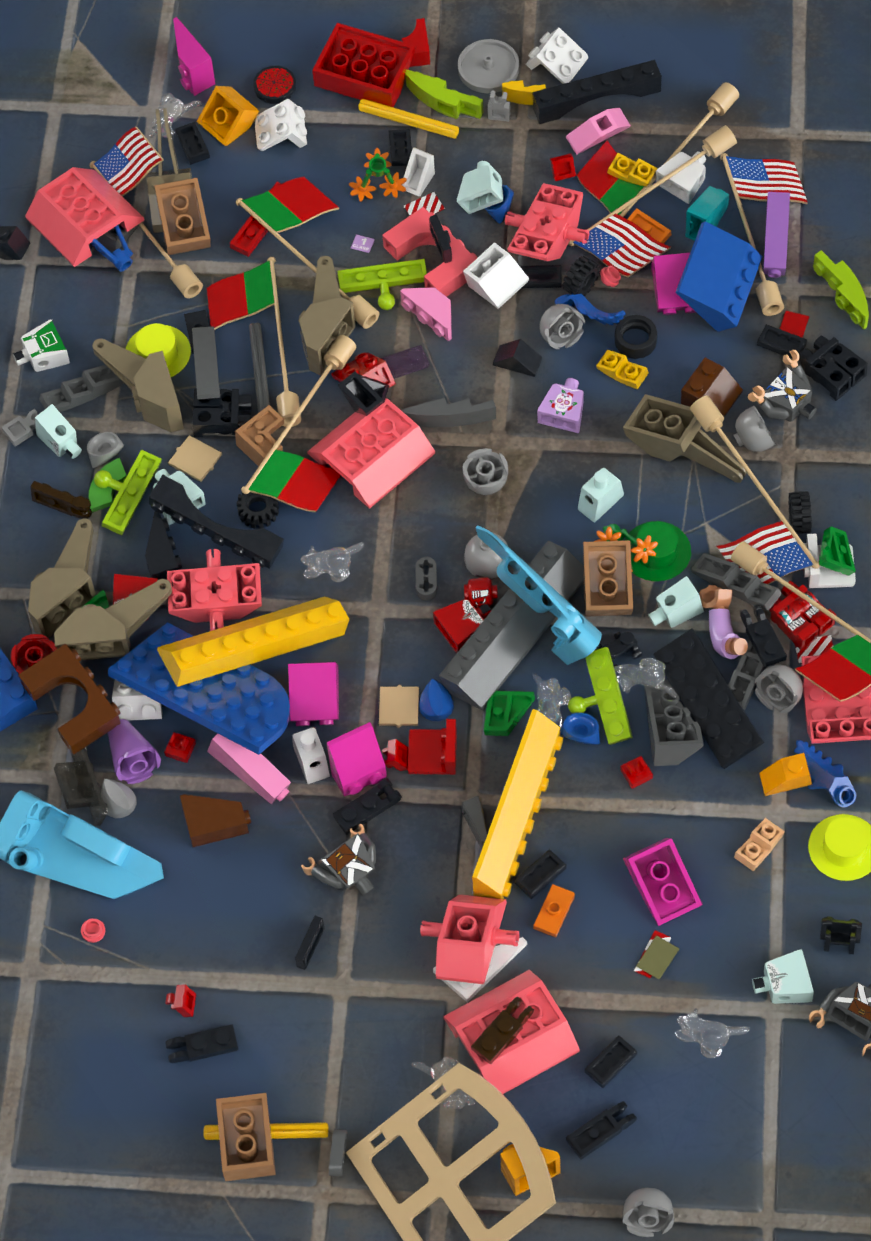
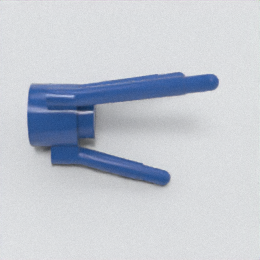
[91,225,133,272]

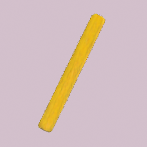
[358,99,459,139]
[203,1122,329,1140]

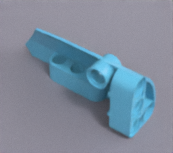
[476,525,602,665]
[0,790,164,899]

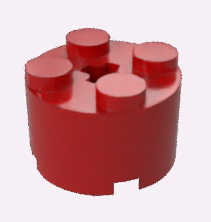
[11,634,56,674]

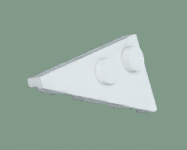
[433,937,527,1003]

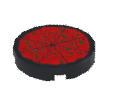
[254,66,296,104]

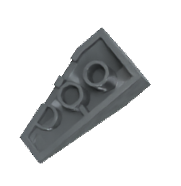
[644,679,703,766]

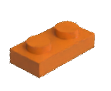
[627,208,672,244]

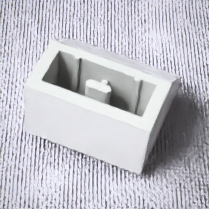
[463,242,529,309]

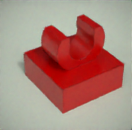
[550,153,576,181]
[164,732,196,763]
[382,739,408,771]
[620,756,653,789]
[165,984,196,1017]

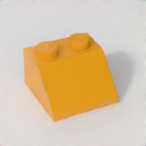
[196,86,259,146]
[500,1144,560,1196]

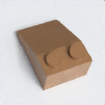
[154,178,211,255]
[583,541,633,616]
[216,1093,276,1181]

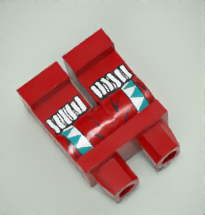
[769,581,836,651]

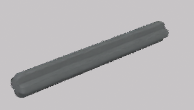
[249,322,270,413]

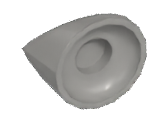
[87,432,124,468]
[101,779,137,818]

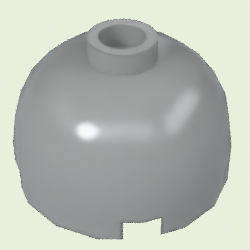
[540,304,585,349]
[734,406,776,452]
[462,448,508,495]
[464,532,508,579]
[755,664,803,713]
[622,1187,674,1237]

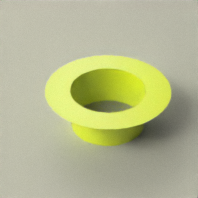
[125,323,191,377]
[808,814,871,881]

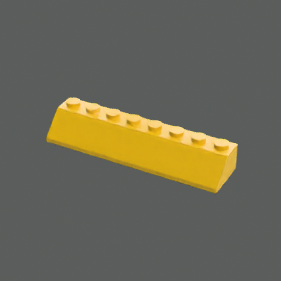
[157,596,349,687]
[472,709,563,899]

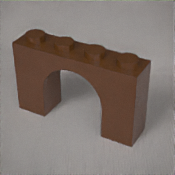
[18,644,121,755]

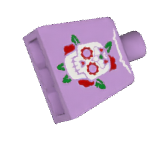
[537,378,584,433]

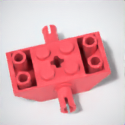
[505,183,589,261]
[167,549,262,631]
[420,895,519,984]

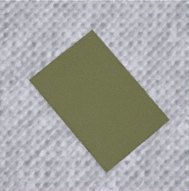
[636,935,679,979]

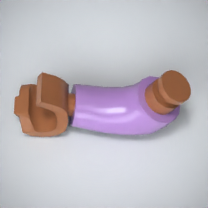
[699,585,748,659]

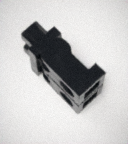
[799,335,868,401]
[193,388,252,437]

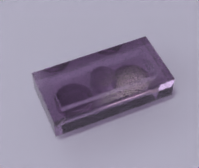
[381,345,429,379]

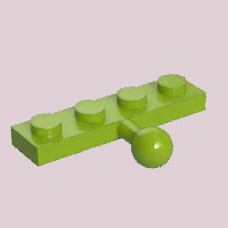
[337,259,427,310]
[94,450,162,535]
[568,647,633,745]

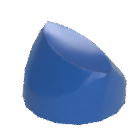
[484,185,514,224]
[419,679,454,721]
[560,712,600,745]

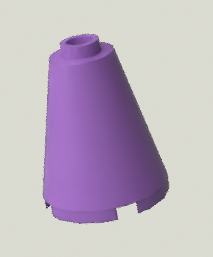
[108,719,161,784]

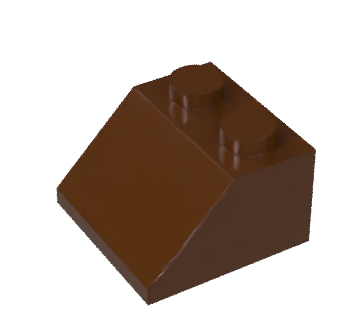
[681,357,743,417]

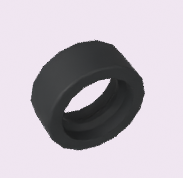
[615,315,657,359]

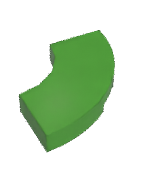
[89,458,127,513]

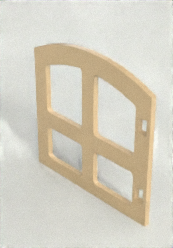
[346,1063,556,1241]

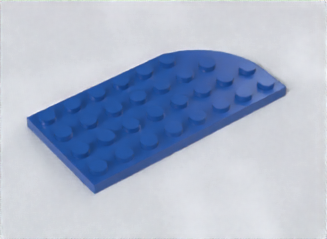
[108,622,290,755]

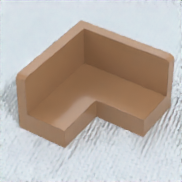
[235,405,284,466]

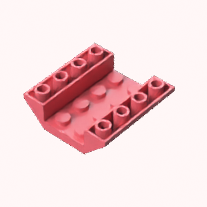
[25,167,145,267]
[307,398,435,509]
[802,655,871,744]
[443,970,580,1094]

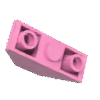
[566,108,631,155]
[400,288,452,341]

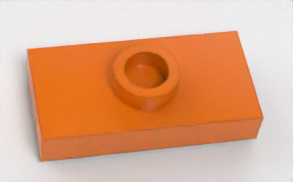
[533,884,575,938]

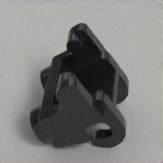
[596,632,642,673]
[820,916,862,955]

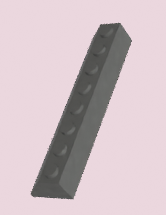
[439,540,584,710]

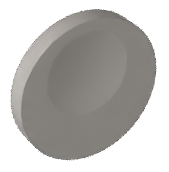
[458,39,519,93]

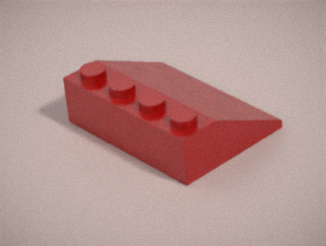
[312,23,416,107]

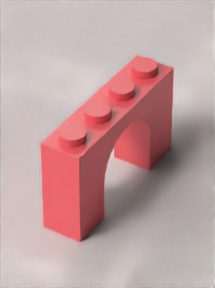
[382,207,478,297]

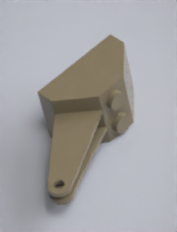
[147,108,192,233]
[298,256,356,376]
[92,339,184,432]
[623,394,747,483]
[28,518,96,638]
[54,579,172,660]

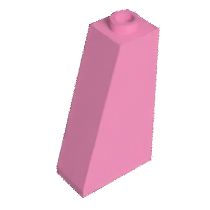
[207,734,291,804]

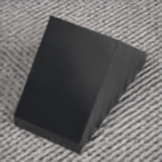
[493,339,542,377]

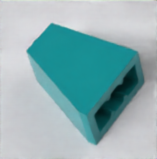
[685,186,729,241]

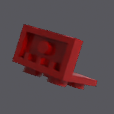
[331,352,396,388]
[408,719,457,775]

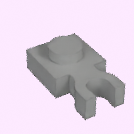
[488,91,511,122]
[1,409,38,446]

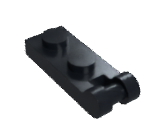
[333,778,402,835]

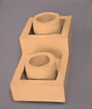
[734,818,785,871]

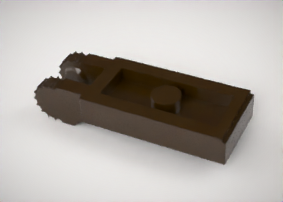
[30,481,92,519]
[471,997,534,1064]

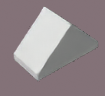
[402,148,435,196]

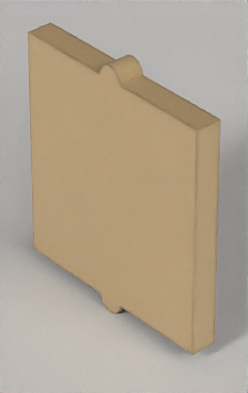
[168,435,222,482]
[379,685,419,728]

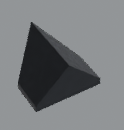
[338,371,390,416]

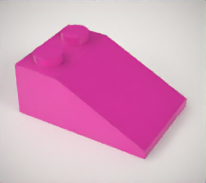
[173,17,215,96]
[327,722,387,797]
[623,838,702,926]

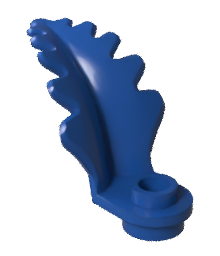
[555,294,626,325]
[794,740,856,807]

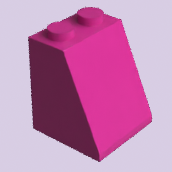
[651,253,696,315]
[288,662,339,726]

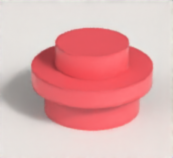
[600,266,621,287]
[81,919,105,943]

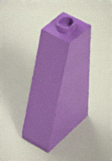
[763,192,790,278]

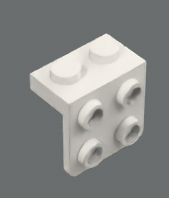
[525,28,588,84]
[254,99,307,151]
[804,534,856,588]
[112,680,162,720]

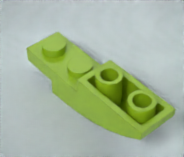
[405,70,483,119]
[813,250,869,329]

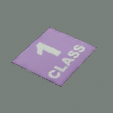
[351,235,375,253]

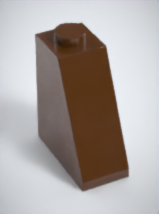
[180,794,251,848]

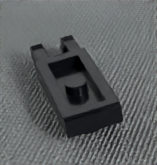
[740,605,787,667]
[165,1024,238,1063]
[566,1101,637,1160]

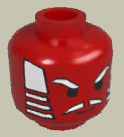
[464,577,498,608]

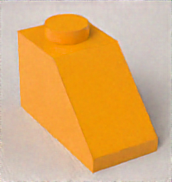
[759,753,812,796]

